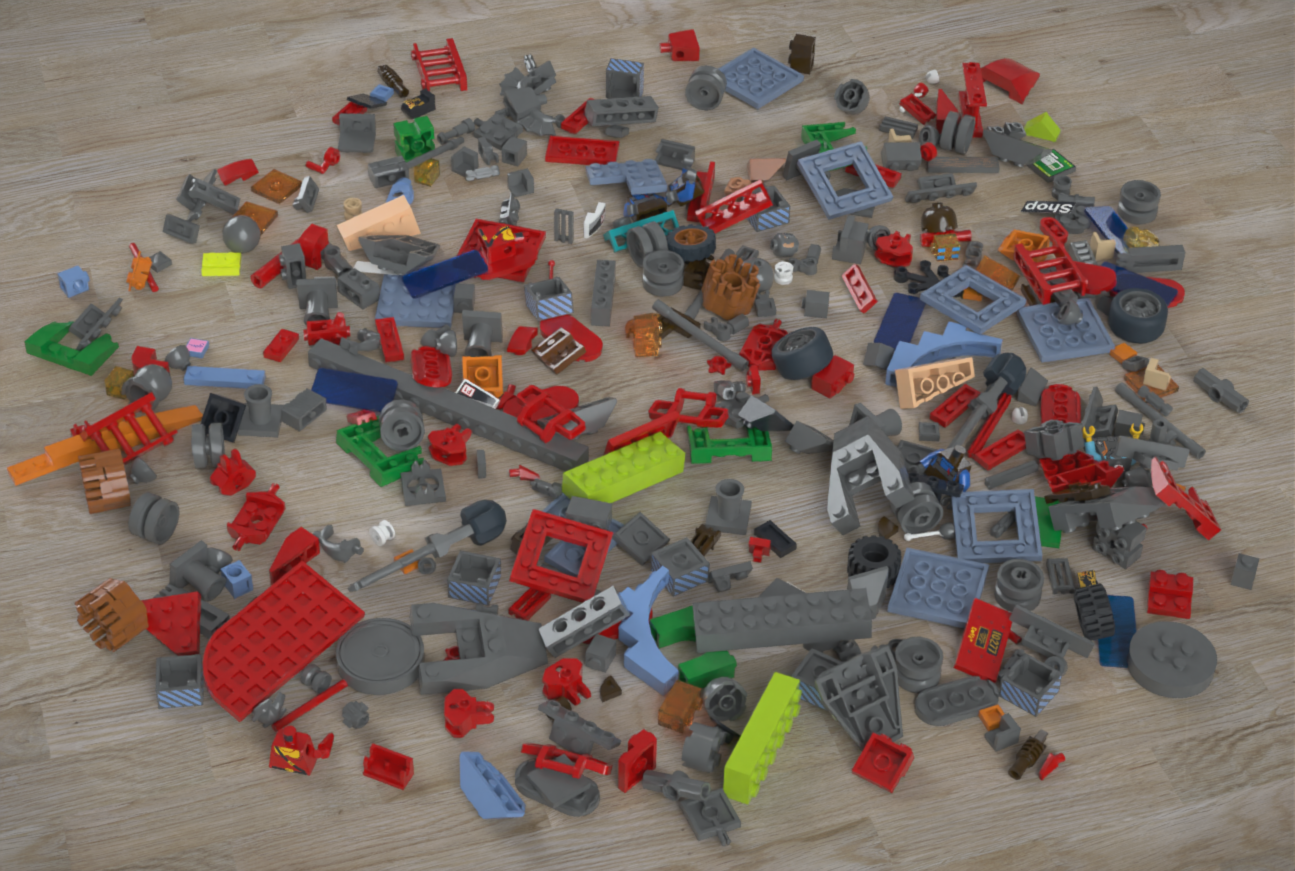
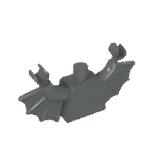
[499,67,565,136]

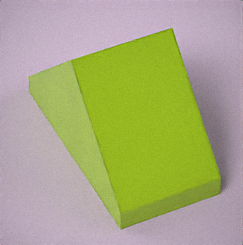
[1024,112,1061,142]

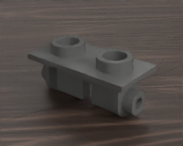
[499,193,520,226]

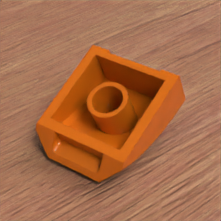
[997,229,1049,263]
[462,355,503,399]

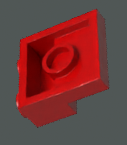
[1147,570,1193,619]
[618,729,657,793]
[851,732,915,793]

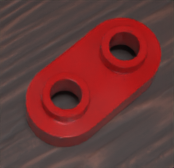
[1039,217,1068,244]

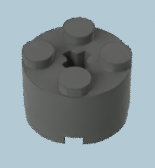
[682,722,726,773]

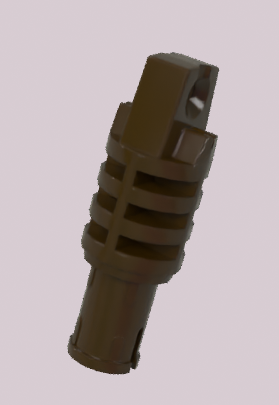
[377,65,409,98]
[1008,729,1048,780]

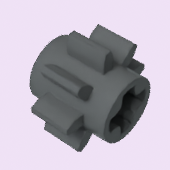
[342,701,369,729]

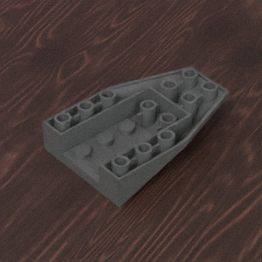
[1049,486,1166,533]

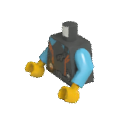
[1082,423,1143,479]

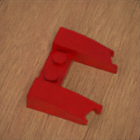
[1151,457,1221,540]

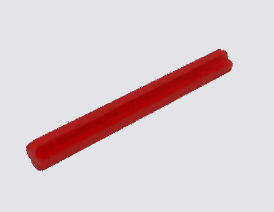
[967,393,1012,459]

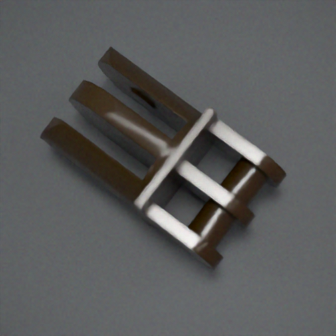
[690,524,721,556]

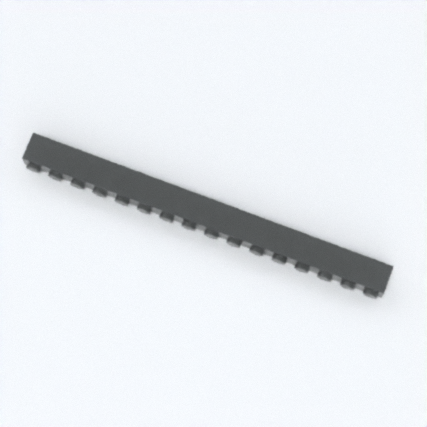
[308,339,589,472]

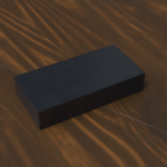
[754,520,797,558]

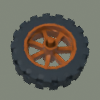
[666,224,716,262]

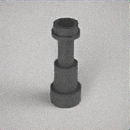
[437,118,475,144]

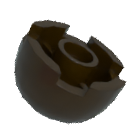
[921,202,958,233]

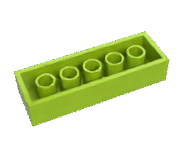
[562,432,685,503]
[723,672,802,805]

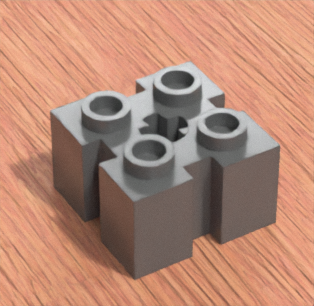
[1024,419,1084,460]
[1092,521,1147,569]

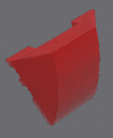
[980,58,1040,105]
[1039,450,1124,493]

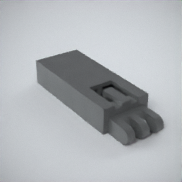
[1115,245,1186,274]
[153,584,230,639]

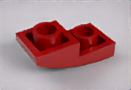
[217,159,259,186]
[507,326,538,355]

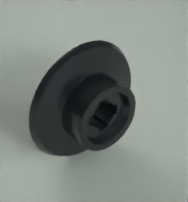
[709,717,741,744]

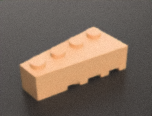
[337,195,421,251]
[895,357,975,409]

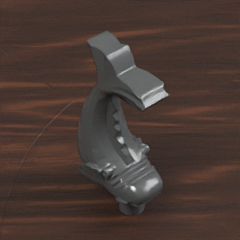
[340,328,381,355]
[313,525,364,563]

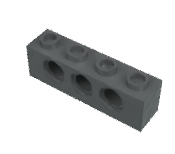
[584,96,659,126]
[591,260,616,327]
[539,586,630,658]

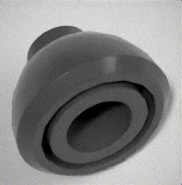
[919,125,941,146]
[867,225,891,250]
[1057,299,1083,325]
[435,330,457,357]
[165,345,191,371]
[129,457,157,484]
[206,547,233,574]

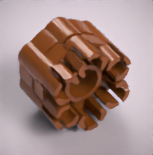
[702,254,760,320]
[78,449,131,514]
[75,578,149,652]

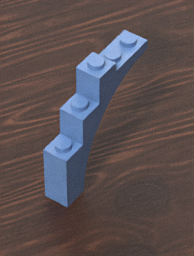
[885,322,1003,387]
[618,566,679,696]

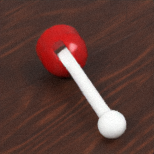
[899,83,929,113]

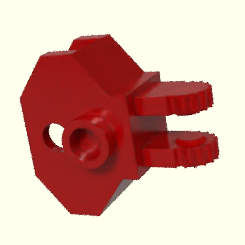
[874,231,913,267]
[428,424,472,466]
[210,449,256,496]
[542,658,592,706]
[444,689,494,738]

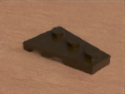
[1044,482,1111,504]

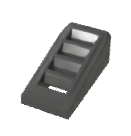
[1069,240,1098,265]

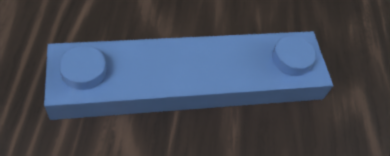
[184,366,266,389]

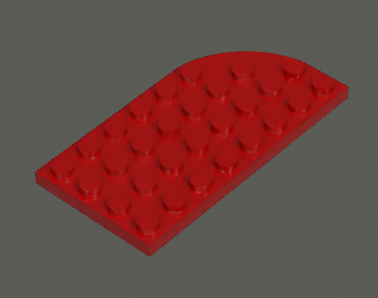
[203,561,365,722]

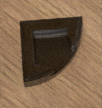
[878,516,899,539]
[600,675,622,703]

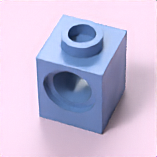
[57,266,90,298]
[221,560,253,599]

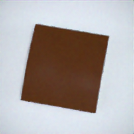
[532,327,586,375]

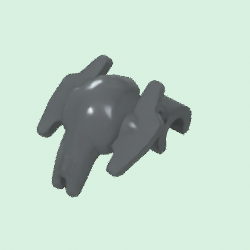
[251,692,287,728]

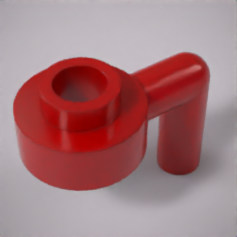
[920,142,937,161]
[306,147,340,174]

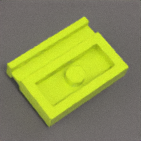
[201,252,241,276]

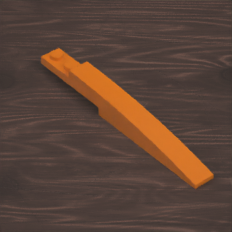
[7,405,203,486]

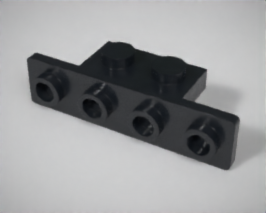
[907,472,964,503]

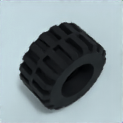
[847,535,902,588]
[1074,583,1115,641]

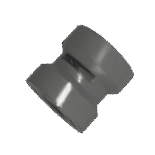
[1052,175,1072,200]
[300,664,332,693]

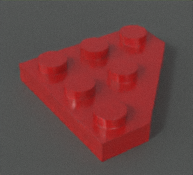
[141,591,201,656]

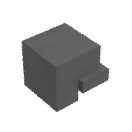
[832,215,869,265]

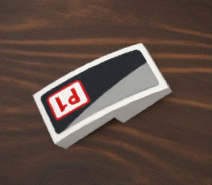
[584,202,606,238]
[456,379,500,409]

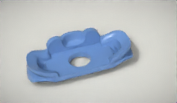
[386,178,414,205]

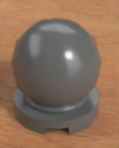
[122,364,172,413]

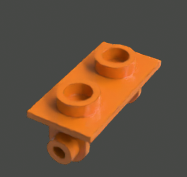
[126,251,152,291]

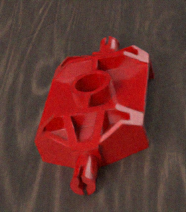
[739,319,788,375]
[227,483,286,551]

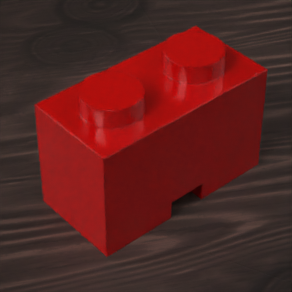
[811,355,855,399]

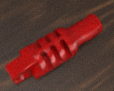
[920,229,972,247]

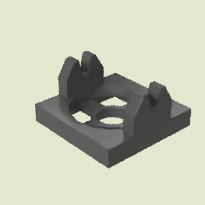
[401,460,446,506]

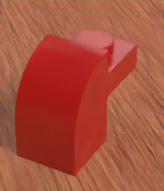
[298,224,329,270]
[131,346,170,376]

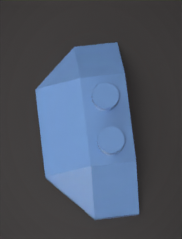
[460,752,526,819]

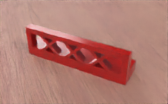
[687,161,715,222]
[695,179,773,234]

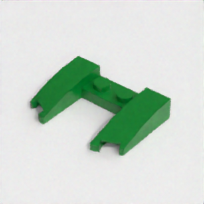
[801,122,867,171]
[24,321,119,376]
[336,416,424,487]
[687,425,772,464]

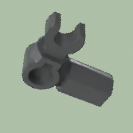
[789,244,821,275]
[704,314,749,341]
[714,380,746,400]
[1148,419,1178,445]

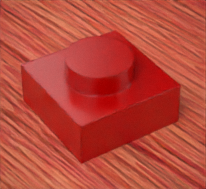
[746,366,761,395]

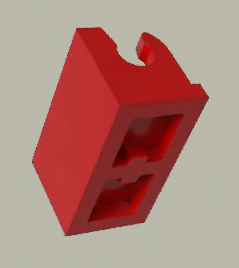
[363,743,414,790]

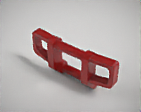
[517,385,586,443]
[648,388,729,428]
[521,743,613,779]

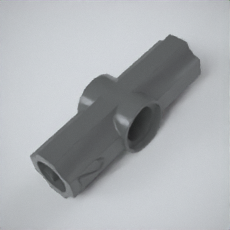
[321,242,353,277]
[1193,368,1249,414]
[642,770,711,802]

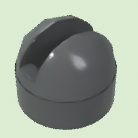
[418,557,436,574]

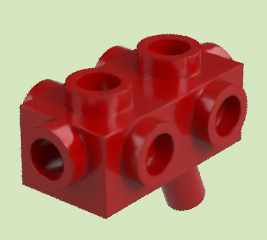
[303,312,351,346]

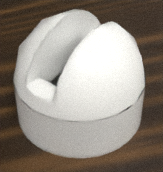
[926,69,940,84]
[1011,407,1028,424]

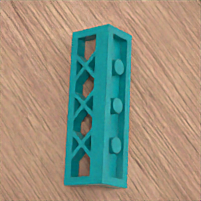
[603,210,679,252]

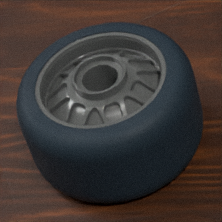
[1108,288,1168,344]
[772,327,833,380]

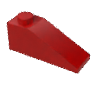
[936,89,958,134]
[269,526,320,585]

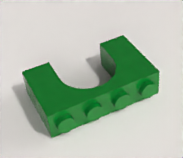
[650,605,737,694]

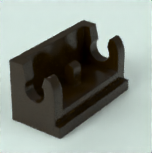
[683,255,715,290]

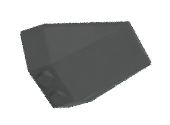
[358,235,440,275]
[814,645,903,751]

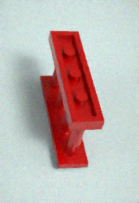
[411,38,467,91]
[958,62,987,138]
[1014,236,1088,305]
[80,392,178,466]

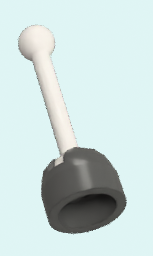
[904,522,955,541]

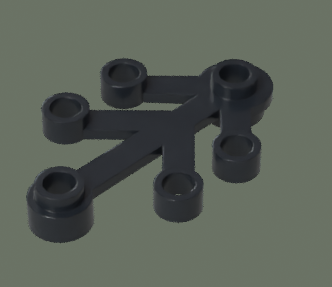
[894,260,964,298]

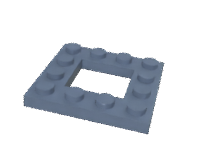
[797,141,893,220]
[920,265,1026,335]
[951,489,1042,563]

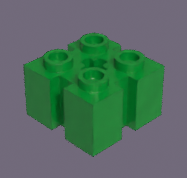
[393,116,435,162]

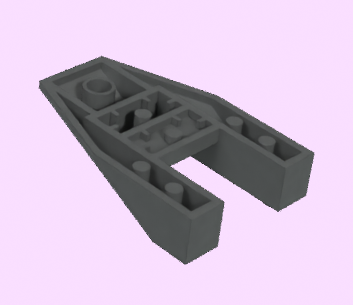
[827,416,915,535]
[409,603,548,695]

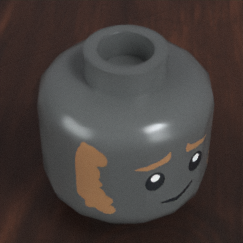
[770,233,799,257]

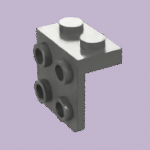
[338,113,376,153]

